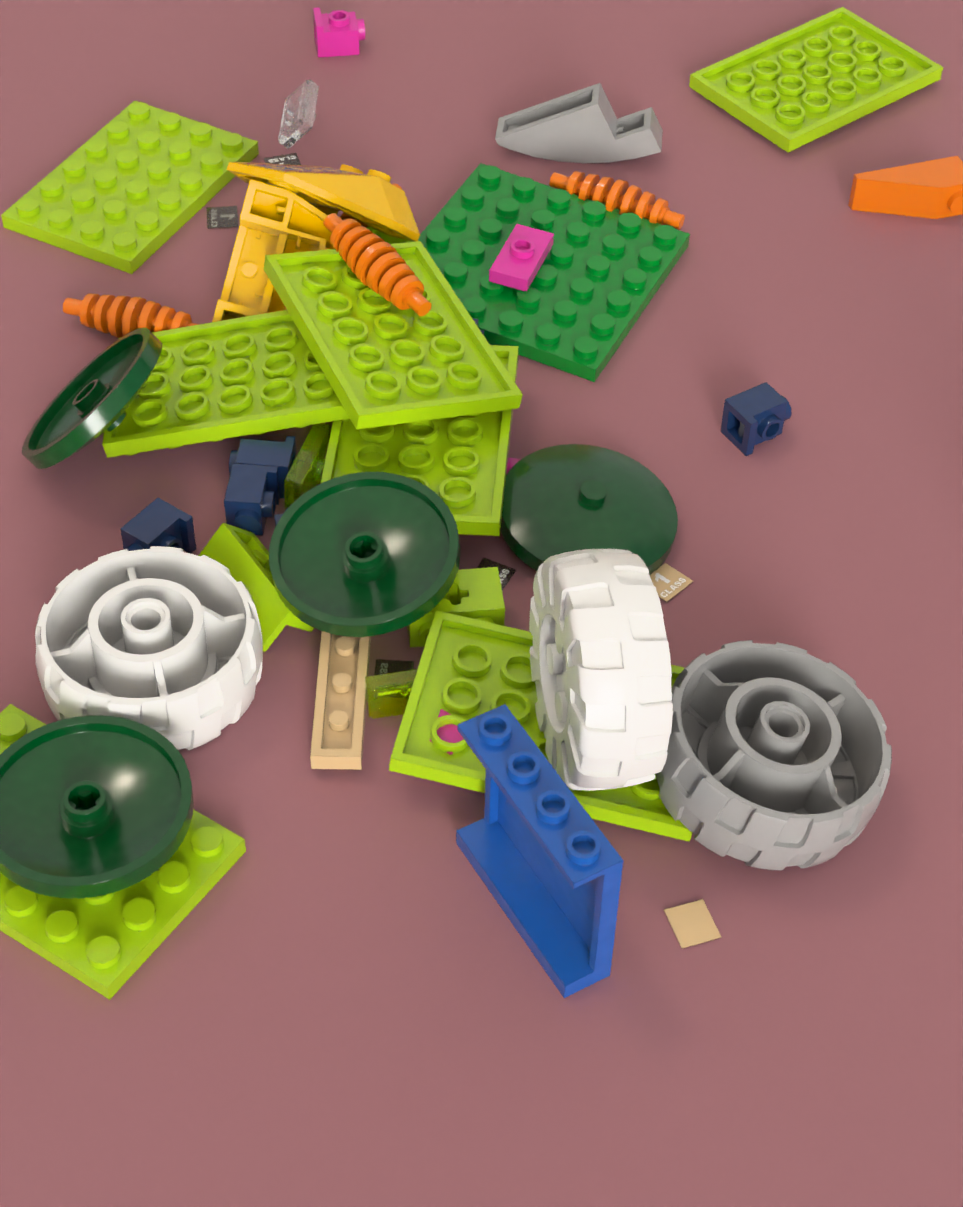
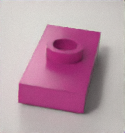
[489,224,554,292]

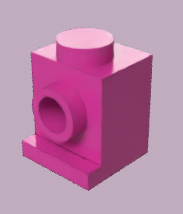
[313,8,365,58]

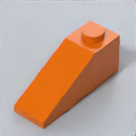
[848,155,963,219]

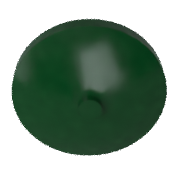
[22,328,162,469]
[500,444,678,575]
[269,472,460,637]
[0,715,194,899]

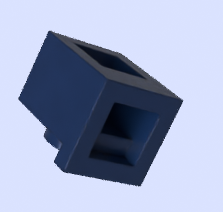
[720,382,792,456]
[229,436,297,499]
[224,463,280,536]
[120,498,196,554]

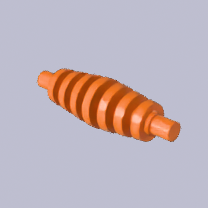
[549,171,685,230]
[324,213,432,316]
[63,293,199,338]

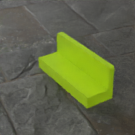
[198,523,314,652]

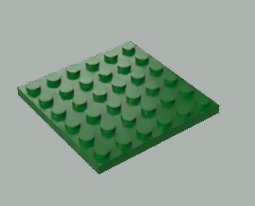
[418,163,690,382]

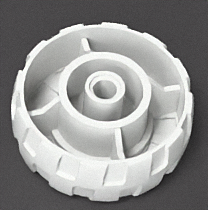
[35,546,263,750]
[529,549,673,791]

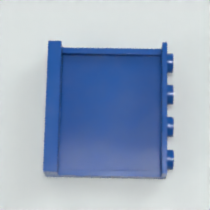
[456,704,623,998]

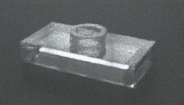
[278,79,319,149]

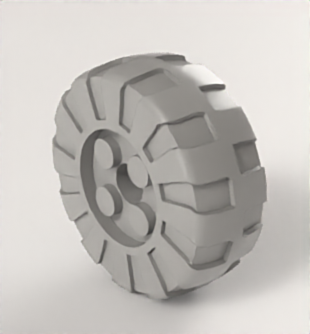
[656,640,892,871]

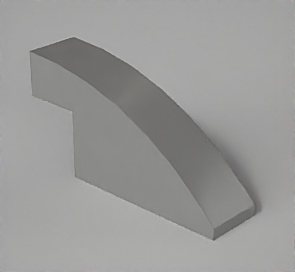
[495,83,663,163]

